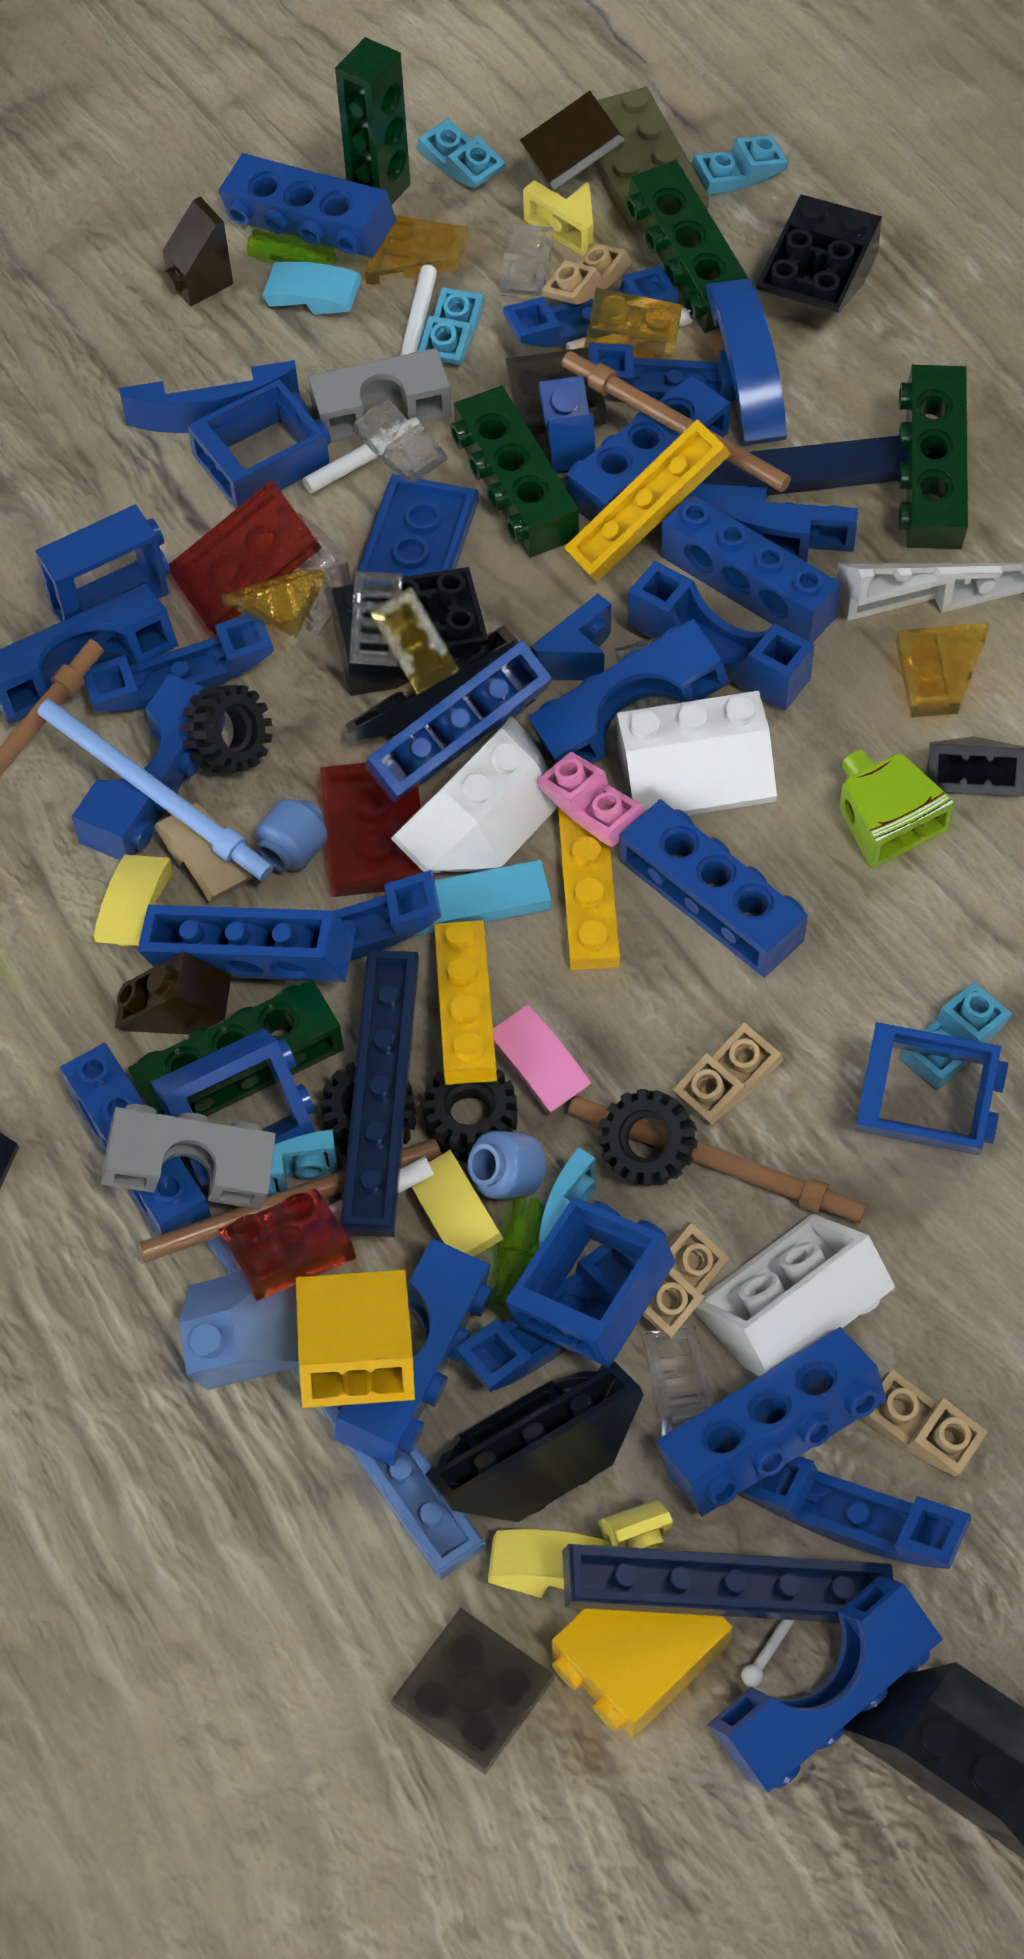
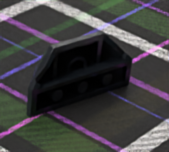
[425,1362,644,1522]
[843,1662,1024,1859]

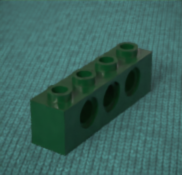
[335,37,411,205]
[625,160,756,333]
[899,364,968,549]
[450,385,579,558]
[128,979,344,1117]

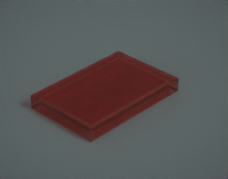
[169,480,322,635]
[320,762,423,897]

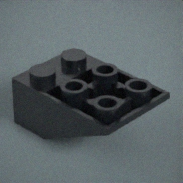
[756,194,882,313]
[331,567,489,696]

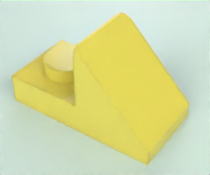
[523,180,593,257]

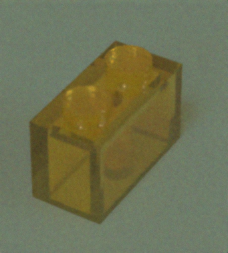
[583,287,683,360]

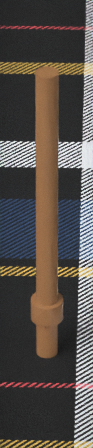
[562,351,791,492]
[0,639,104,777]
[568,1095,868,1224]
[138,1138,441,1263]

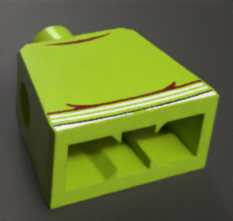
[840,749,955,869]

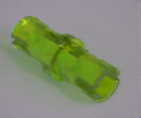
[247,229,336,266]
[491,1197,545,1307]

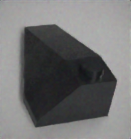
[345,625,536,741]

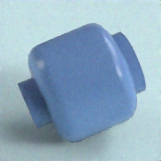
[255,799,328,872]
[468,1131,546,1199]

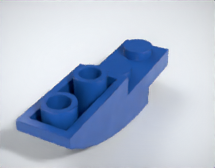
[674,483,858,562]

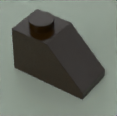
[162,196,233,307]

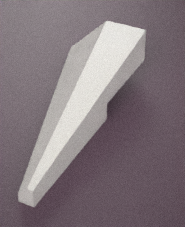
[837,563,1024,621]

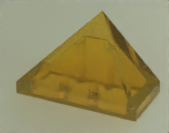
[221,568,325,638]
[370,587,459,694]

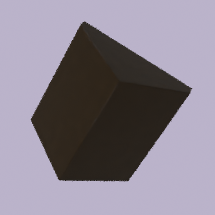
[520,91,625,190]

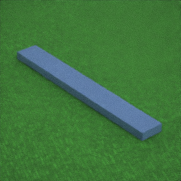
[206,1222,486,1579]

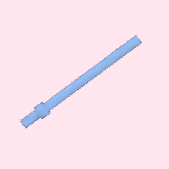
[37,699,274,881]

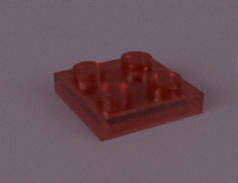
[218,1188,357,1301]

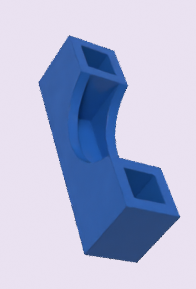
[628,560,815,711]
[0,584,178,724]
[528,618,730,764]
[71,673,225,861]
[334,1238,494,1466]
[707,1575,943,1792]

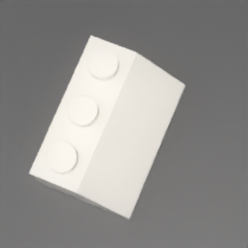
[616,691,777,816]
[694,1213,895,1376]

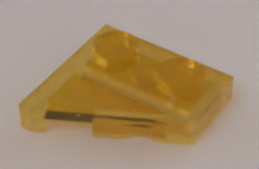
[365,215,469,285]
[896,623,989,718]

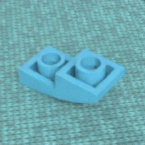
[416,118,506,189]
[691,135,789,195]
[262,261,362,315]
[418,287,485,365]
[899,982,1012,1090]
[267,1129,338,1197]
[539,1147,597,1248]

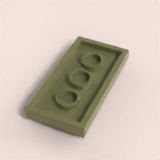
[594,86,709,231]

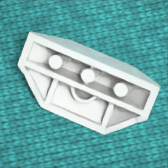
[391,716,558,873]

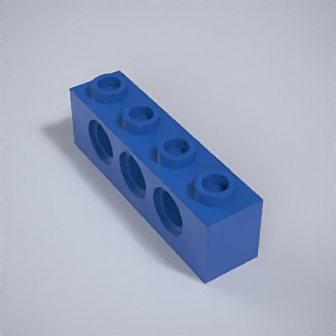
[218,153,396,258]
[566,375,730,521]
[661,493,841,643]
[365,640,552,805]
[619,799,808,978]
[137,905,355,982]
[60,1042,211,1235]
[656,1327,887,1517]

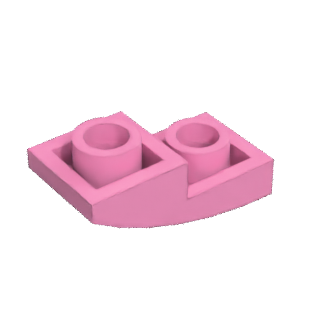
[537,751,645,848]
[493,1004,592,1115]

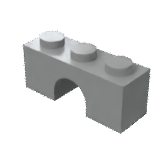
[308,348,452,443]
[101,1104,276,1209]

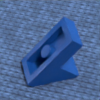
[538,376,595,473]
[531,593,611,681]

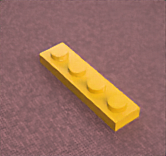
[564,419,731,583]
[557,807,620,971]
[434,920,497,1085]

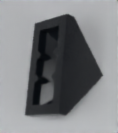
[927,736,1024,796]

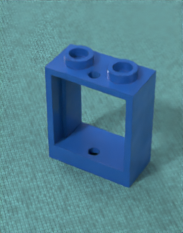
[188,379,331,512]
[35,504,171,622]
[855,1022,1008,1155]
[151,1028,316,1187]
[505,1197,676,1368]

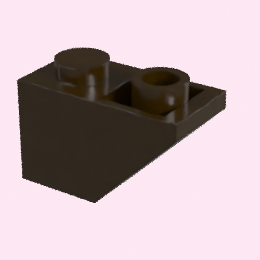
[115,951,231,1035]

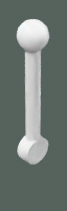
[741,1620,795,1687]

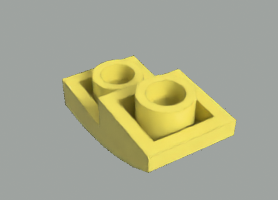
[94,854,173,947]
[412,1150,503,1257]
[598,1500,673,1549]
[488,1529,613,1598]

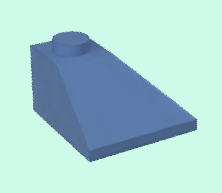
[179,1259,299,1390]

